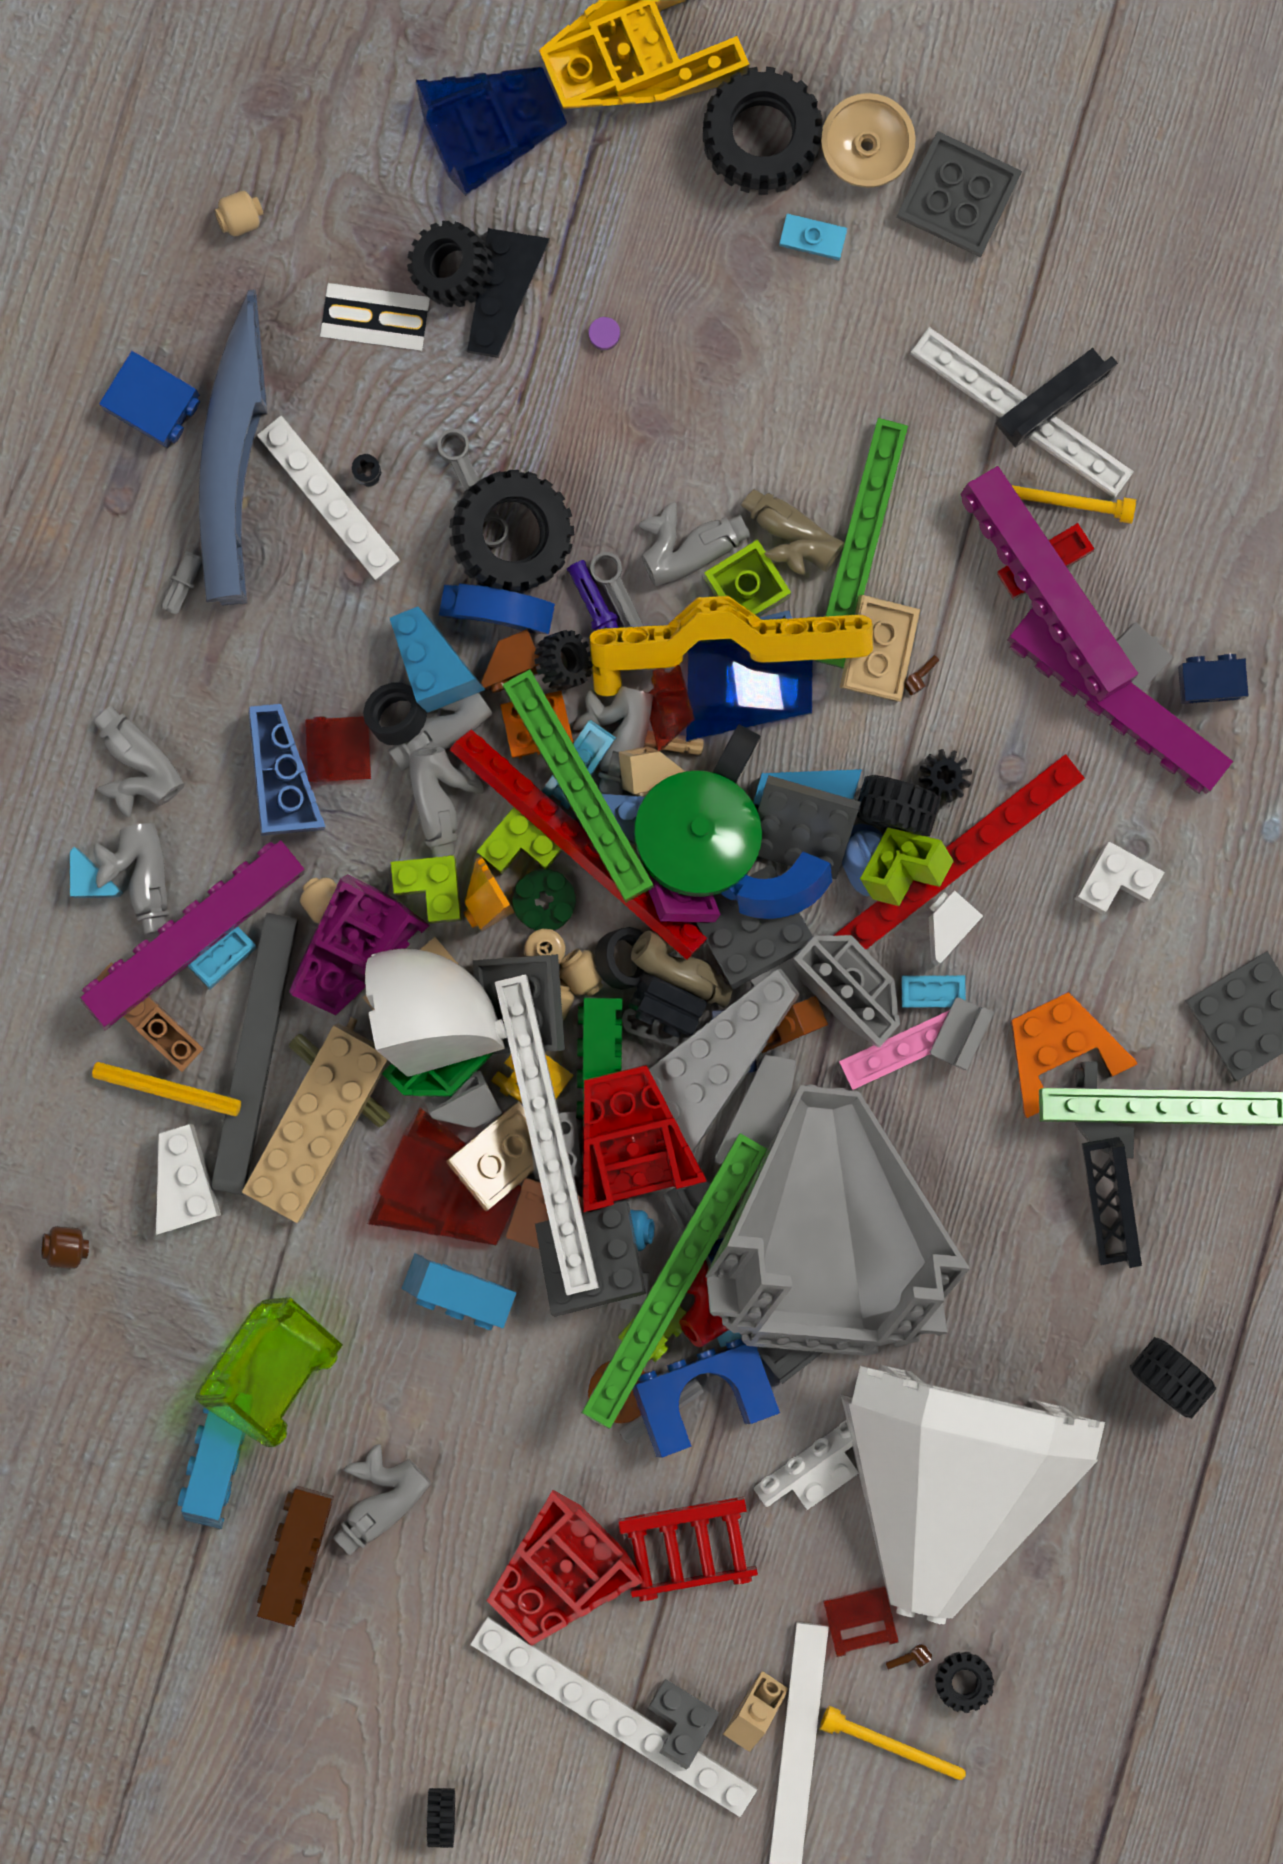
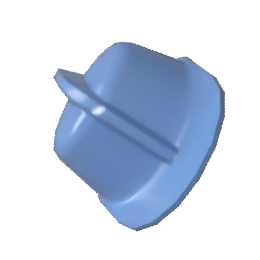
[841,824,883,897]

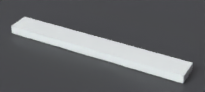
[910,327,1134,499]
[769,1622,829,1864]

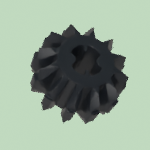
[918,749,972,803]

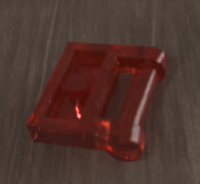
[823,1585,899,1657]

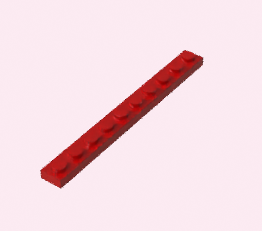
[450,729,708,960]
[833,754,1085,950]

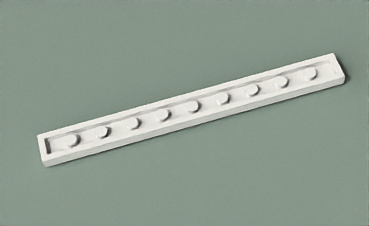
[495,974,599,1295]
[470,1616,757,1817]

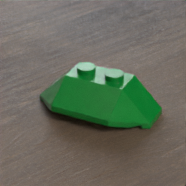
[381,1003,494,1097]

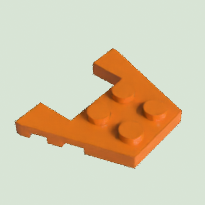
[1011,992,1137,1118]

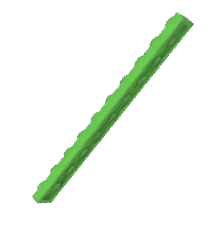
[581,1133,767,1429]

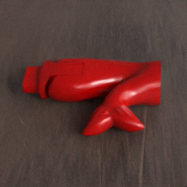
[679,1259,729,1347]

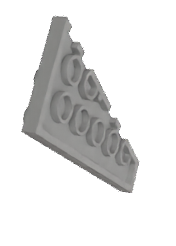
[649,969,800,1154]

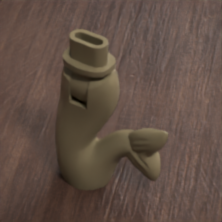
[741,489,844,574]
[631,924,733,1008]

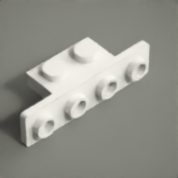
[754,1420,859,1510]

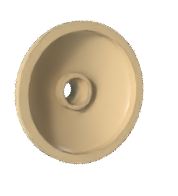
[821,93,915,188]

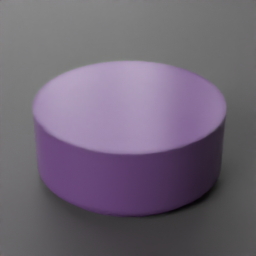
[589,317,620,350]

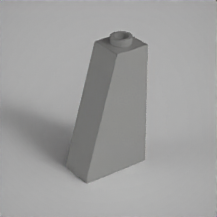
[714,1050,796,1170]

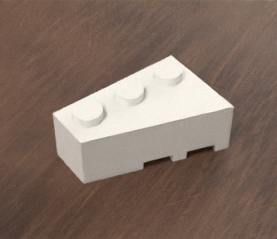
[156,1124,221,1235]

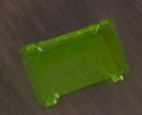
[195,1297,343,1447]

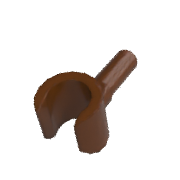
[905,655,939,696]
[886,1644,932,1670]

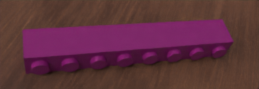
[960,466,1139,702]
[1007,607,1234,794]
[80,840,305,1031]

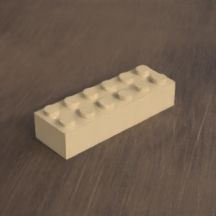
[242,1023,390,1223]

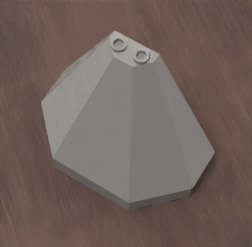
[705,1084,970,1356]

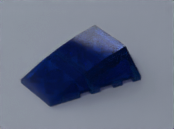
[415,67,567,196]
[686,639,813,742]

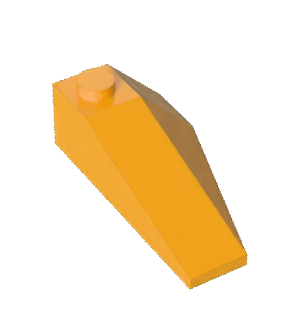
[463,856,514,931]

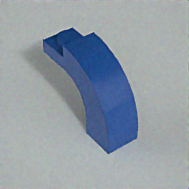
[439,583,555,634]
[721,851,832,919]

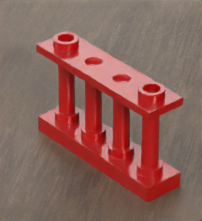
[618,1496,758,1602]

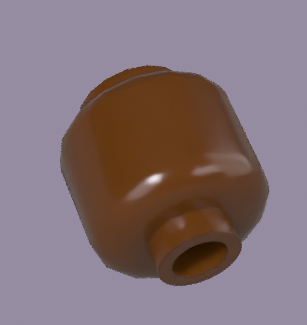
[41,1226,89,1269]

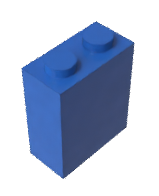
[99,351,200,448]

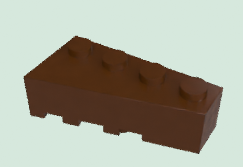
[257,1486,334,1627]

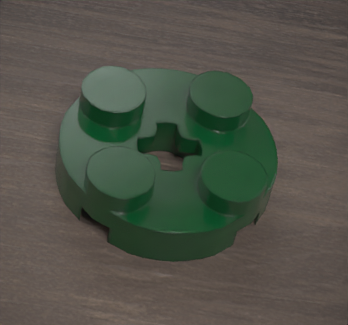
[513,869,576,931]

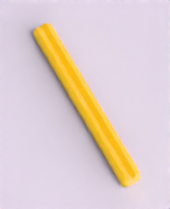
[92,1062,241,1116]

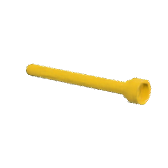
[1012,485,1136,524]
[819,1705,966,1780]

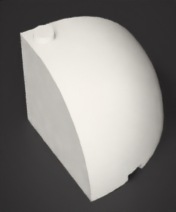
[365,949,507,1077]

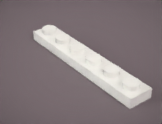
[257,415,401,581]

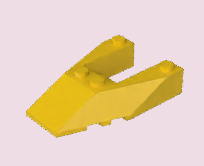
[539,0,750,109]

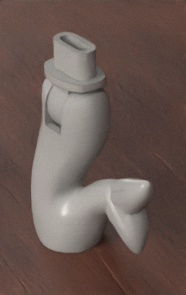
[639,502,750,586]
[573,686,653,795]
[388,693,492,771]
[94,706,184,817]
[410,747,484,858]
[94,823,169,934]
[333,1444,432,1555]

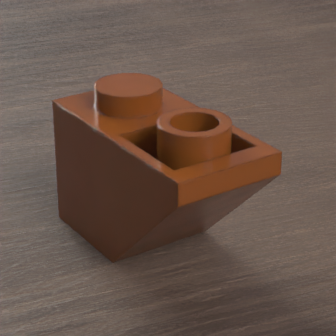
[481,629,540,694]
[762,996,828,1053]

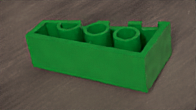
[576,998,623,1127]

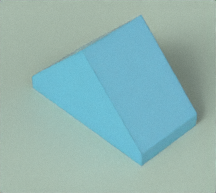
[70,847,123,898]

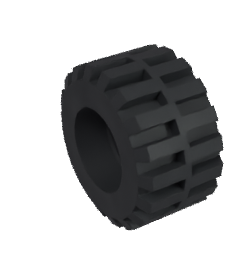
[407,221,494,308]
[857,775,941,837]
[1130,1337,1216,1419]

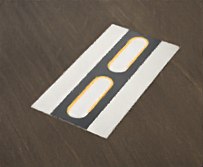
[320,283,430,351]

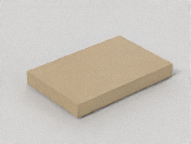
[840,595,920,702]
[446,1101,534,1211]

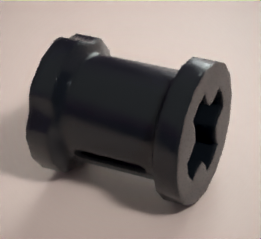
[351,454,382,487]

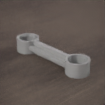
[438,429,508,548]
[590,552,652,670]

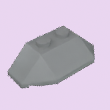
[792,935,900,1047]

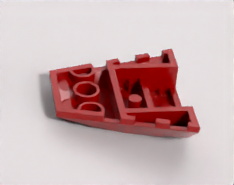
[583,1065,707,1212]
[486,1490,643,1646]

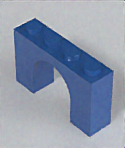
[632,1337,780,1458]

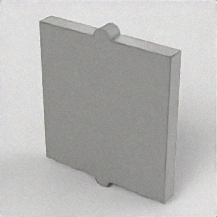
[1117,622,1173,690]

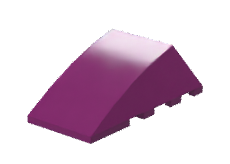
[289,874,430,1016]

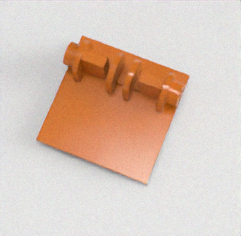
[500,691,574,759]

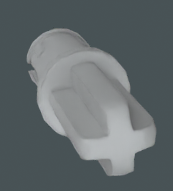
[161,551,203,614]

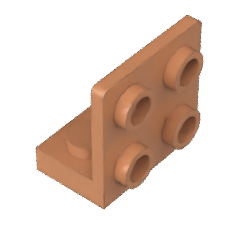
[506,1178,583,1249]

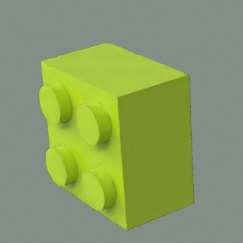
[704,539,791,617]

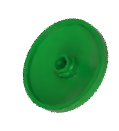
[634,771,762,897]

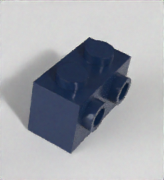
[1178,654,1249,704]

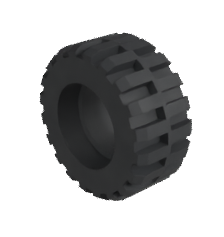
[703,67,823,195]
[449,470,574,592]

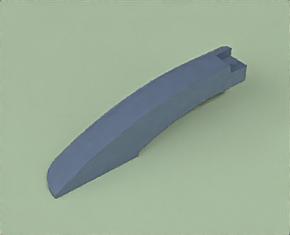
[199,289,268,606]

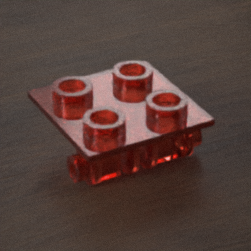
[649,665,695,751]
[305,716,371,782]

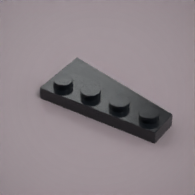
[467,228,550,358]

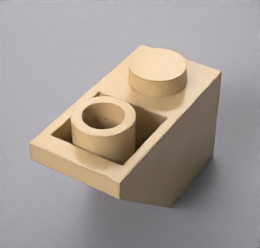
[618,746,685,797]
[723,1671,789,1752]

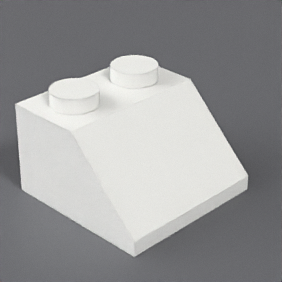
[929,890,983,966]

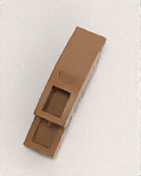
[97,962,204,1072]

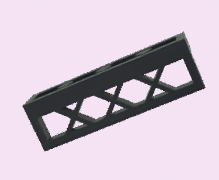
[995,348,1118,448]
[1082,1137,1142,1268]

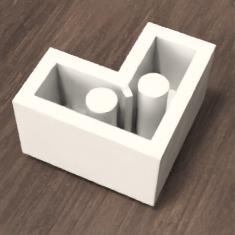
[1074,842,1165,914]

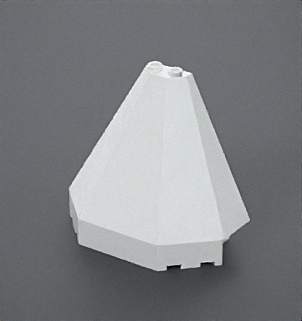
[841,1365,1105,1624]

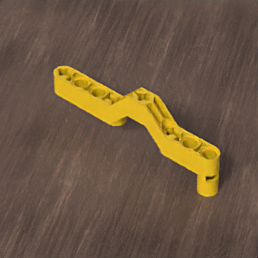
[589,596,873,696]

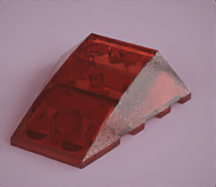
[367,1107,522,1245]

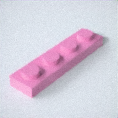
[839,1011,949,1090]

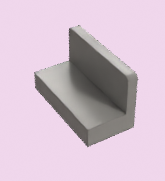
[930,998,994,1070]

